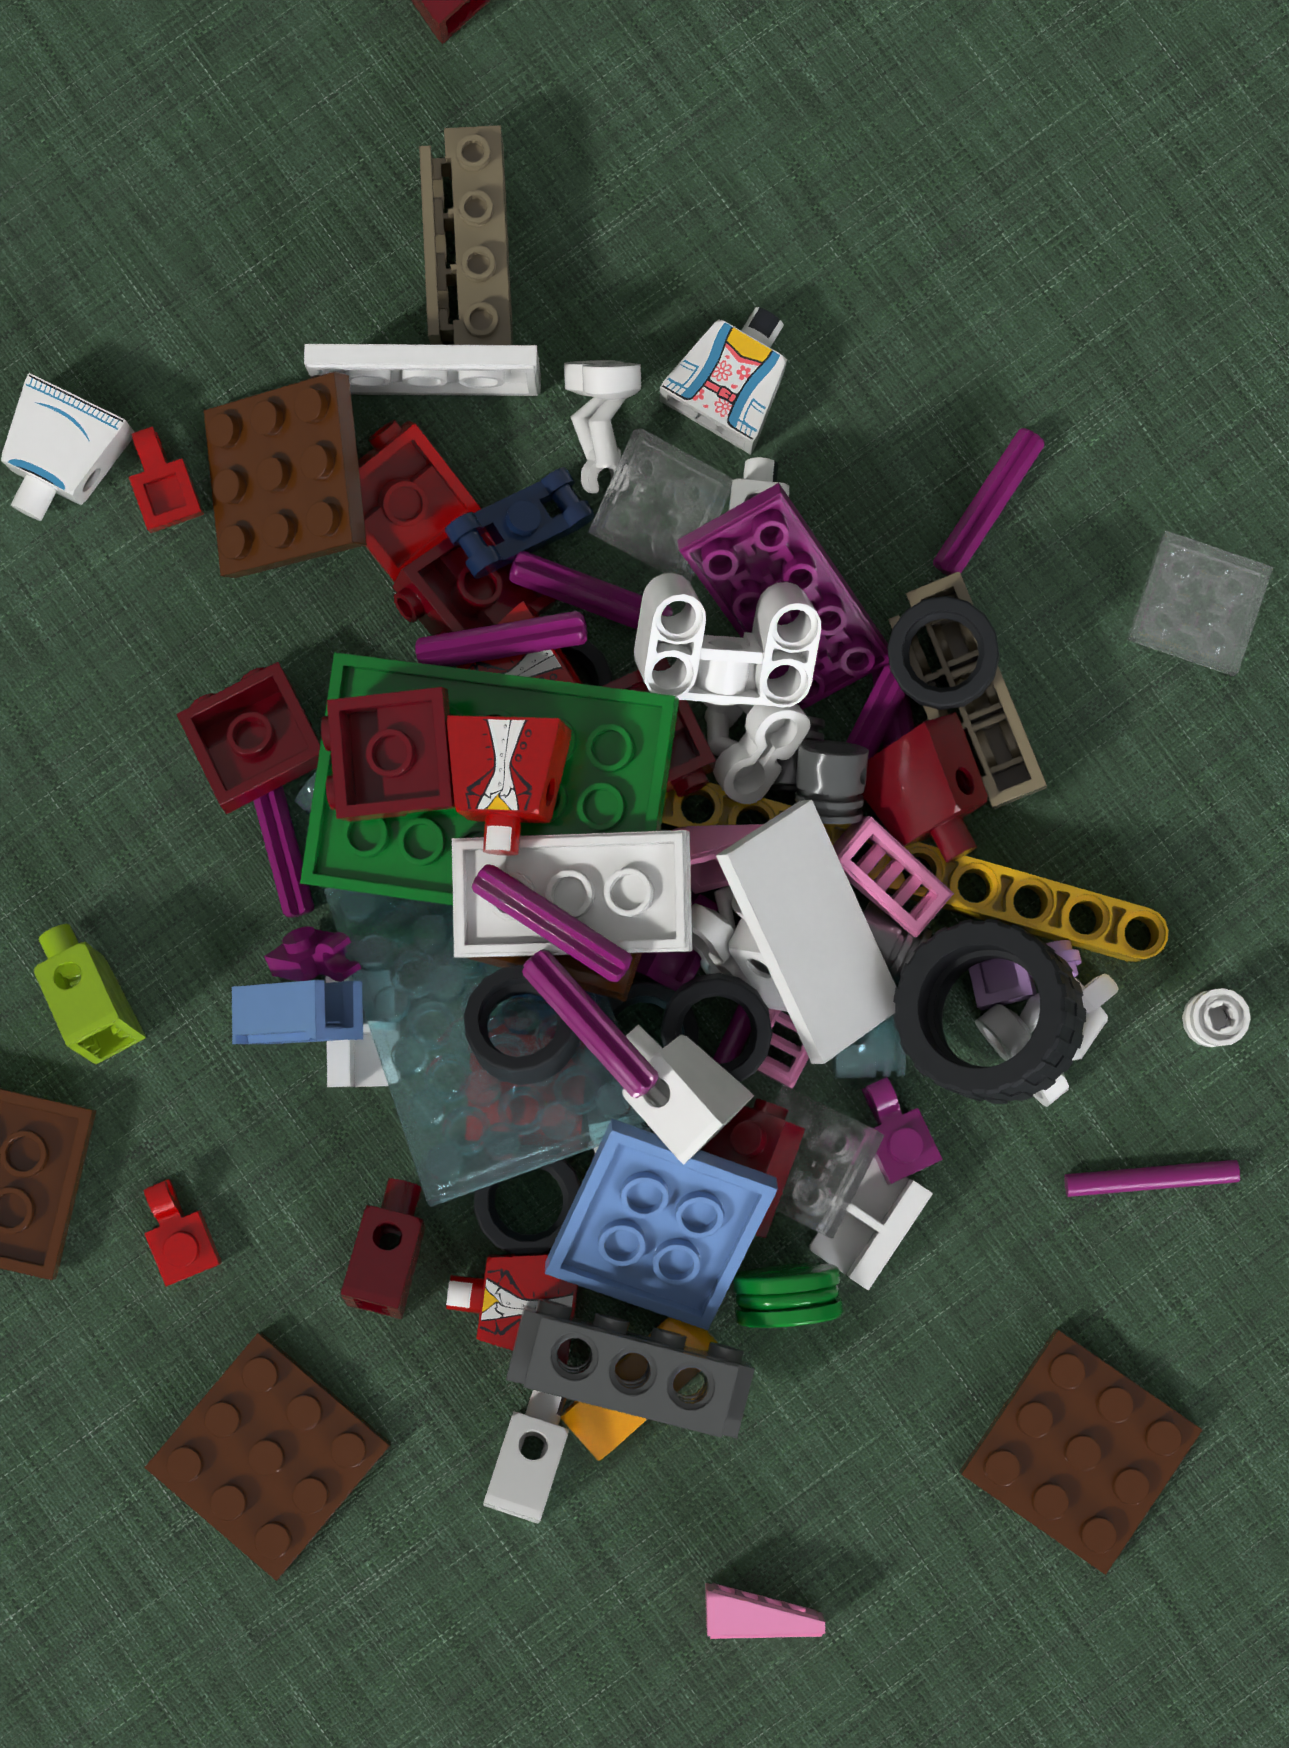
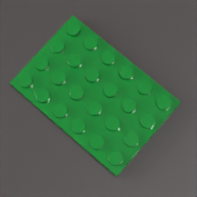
[300,652,679,906]

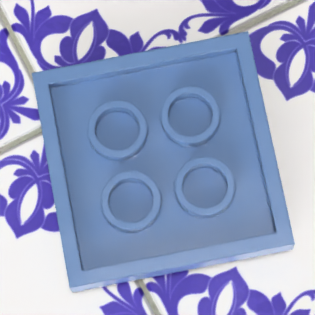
[545,1119,778,1330]

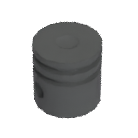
[794,740,869,825]

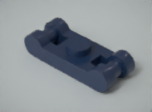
[445,467,596,579]

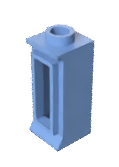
[232,980,363,1044]

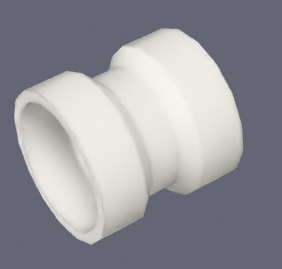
[1182,988,1251,1047]

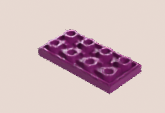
[677,483,889,710]

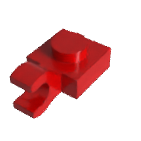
[129,426,204,533]
[143,1179,222,1286]

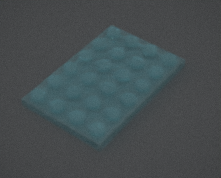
[324,888,650,1207]

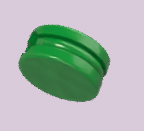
[732,1263,843,1328]

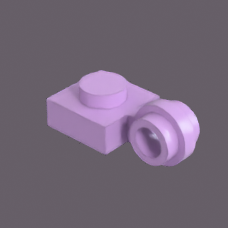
[969,940,1081,1011]

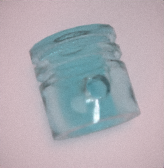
[832,1013,906,1078]

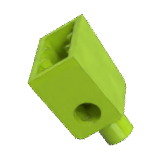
[34,924,146,1064]

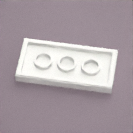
[304,344,541,396]
[716,800,897,1064]
[452,830,692,958]

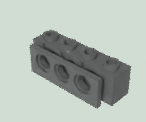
[506,1299,755,1439]

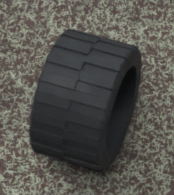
[893,919,1086,1104]

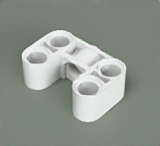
[634,573,821,708]

